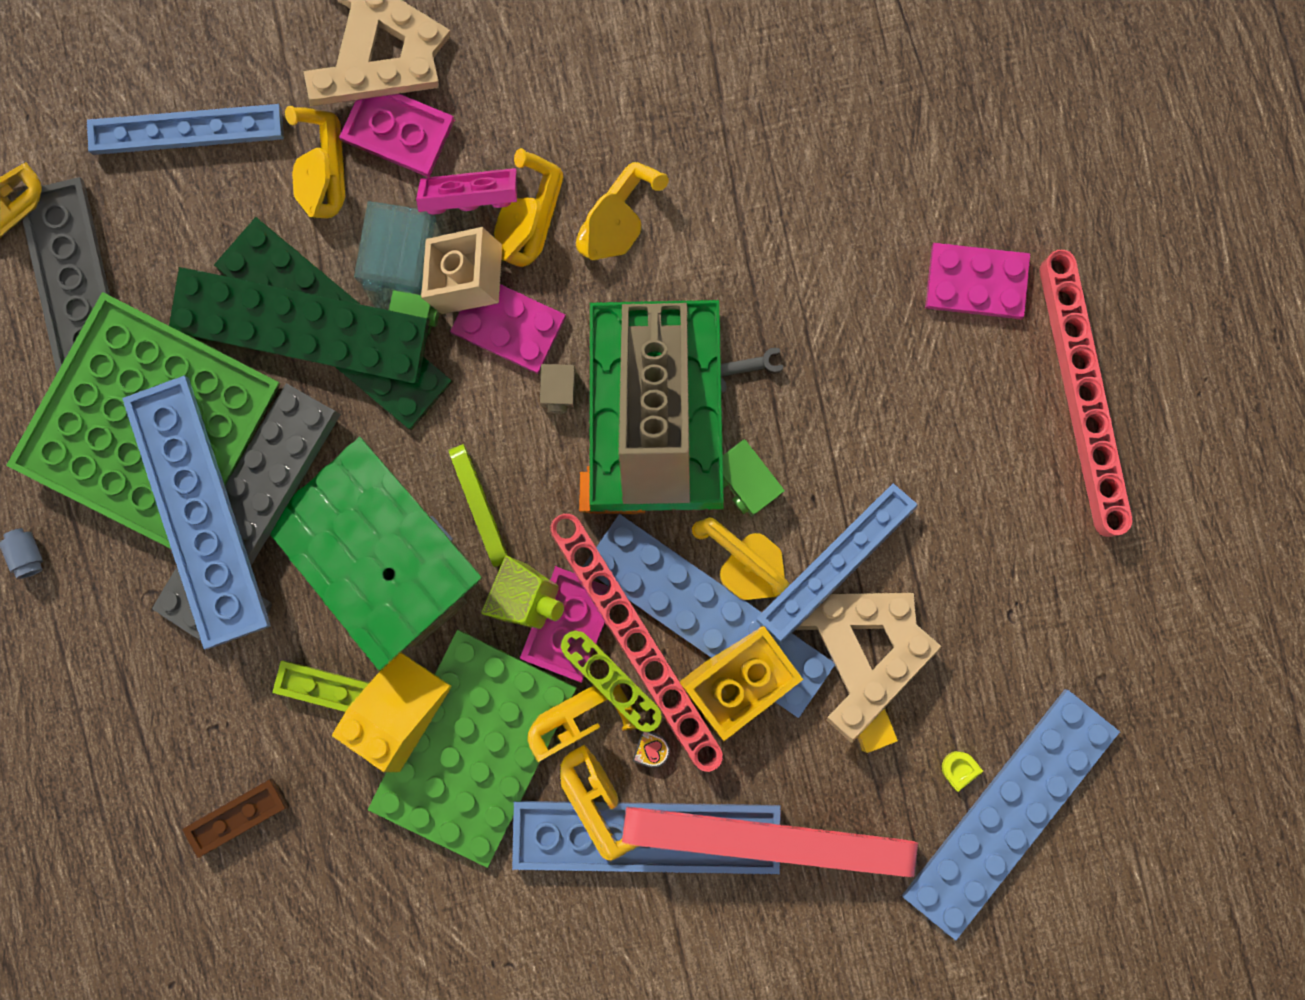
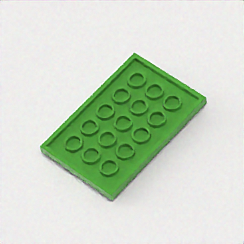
[368,629,576,868]

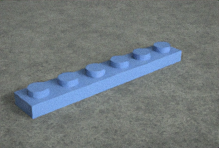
[87,104,284,155]
[756,483,918,644]

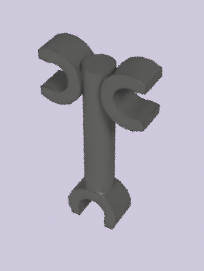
[720,348,783,394]

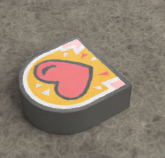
[632,731,670,768]

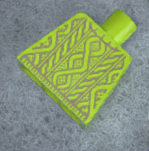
[481,555,564,629]

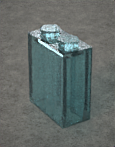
[354,201,436,294]

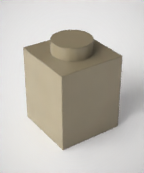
[540,364,576,414]

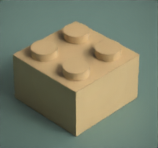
[421,227,502,314]

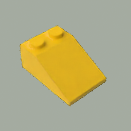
[679,626,803,741]
[331,652,452,772]

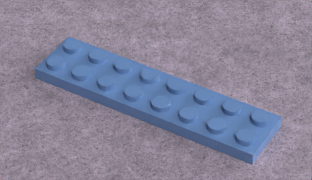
[122,376,271,649]
[583,514,835,718]
[902,689,1120,940]
[512,801,780,874]

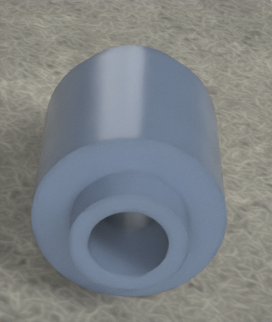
[0,528,43,579]

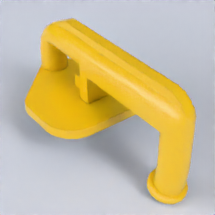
[285,106,345,219]
[494,148,563,267]
[0,162,42,237]
[576,162,669,260]
[692,517,789,600]
[527,684,641,762]
[560,744,639,860]

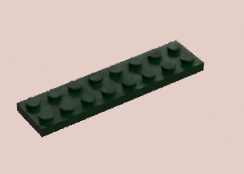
[214,217,453,431]
[169,267,430,383]

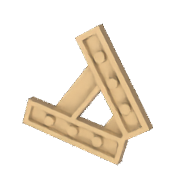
[303,0,450,106]
[795,593,941,743]

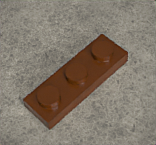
[182,778,288,858]

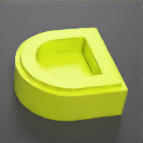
[942,751,984,792]

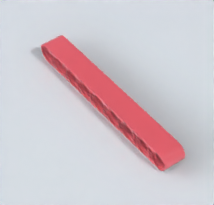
[1040,250,1132,537]
[550,514,723,772]
[622,807,918,877]

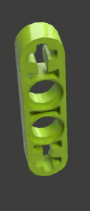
[449,444,508,568]
[561,631,662,732]

